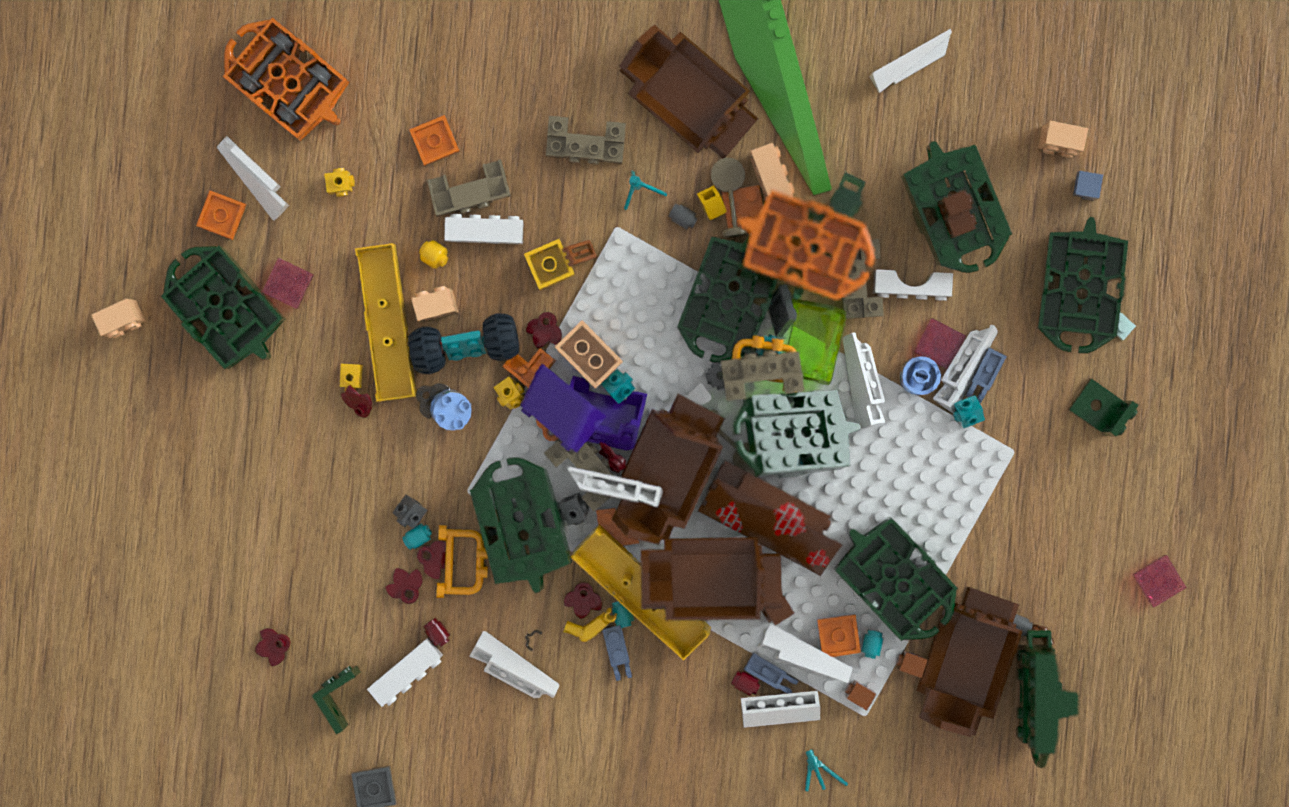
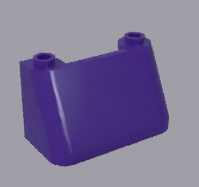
[520,364,607,452]
[570,376,647,451]

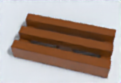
[562,240,597,267]

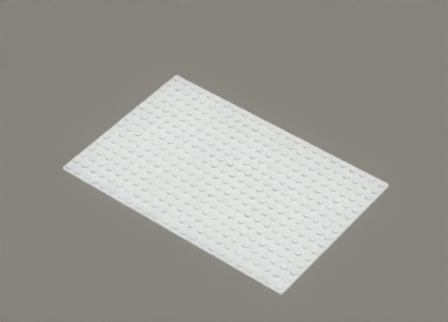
[467,227,1014,716]

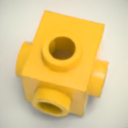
[324,168,355,197]
[494,377,525,410]

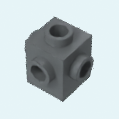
[705,362,725,390]
[559,493,589,525]
[392,495,428,529]

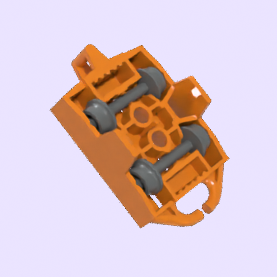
[223,17,350,141]

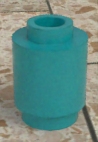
[402,523,432,550]
[611,600,634,628]
[861,629,884,659]

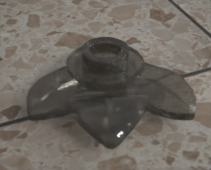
[416,383,451,419]

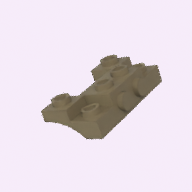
[546,116,626,165]
[427,159,511,217]
[842,239,884,319]
[721,351,805,401]
[544,439,615,511]

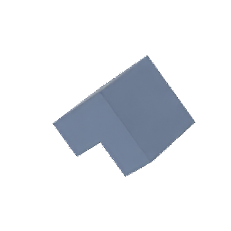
[1073,171,1103,201]

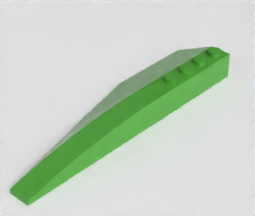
[719,0,832,195]

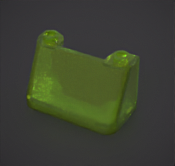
[788,298,846,385]

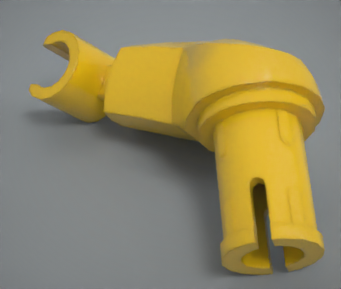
[563,608,617,642]

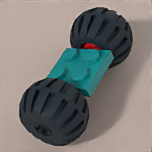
[408,313,519,374]

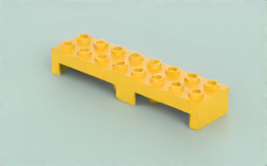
[355,243,417,402]
[570,524,711,661]

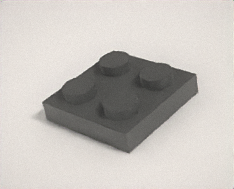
[768,285,797,337]
[351,766,397,807]

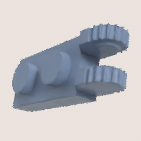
[965,348,1007,403]
[602,625,632,681]
[744,653,798,694]

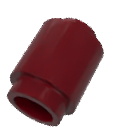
[423,618,450,647]
[731,671,760,696]

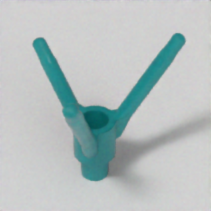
[624,170,667,210]
[805,750,848,792]

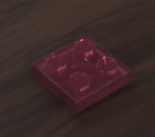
[262,258,314,309]
[914,318,966,369]
[1132,555,1187,607]

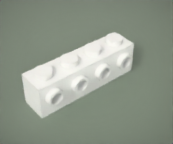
[445,214,524,245]
[367,638,443,707]
[741,691,820,728]

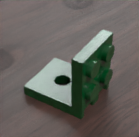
[1068,379,1139,437]
[312,665,361,735]

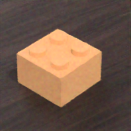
[1038,121,1088,158]
[411,286,459,322]
[91,298,146,339]

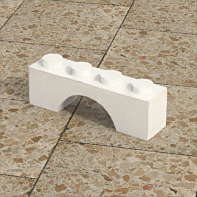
[873,270,953,301]

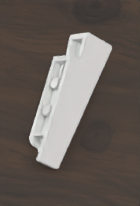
[843,333,885,429]
[760,624,852,683]
[470,631,559,698]

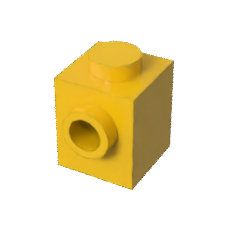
[697,185,727,220]
[339,364,363,391]

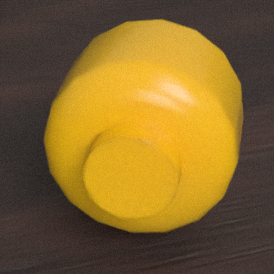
[419,240,448,269]

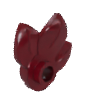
[526,312,562,349]
[341,385,372,418]
[599,442,626,473]
[417,541,454,579]
[385,568,423,604]
[564,582,602,619]
[255,628,291,666]

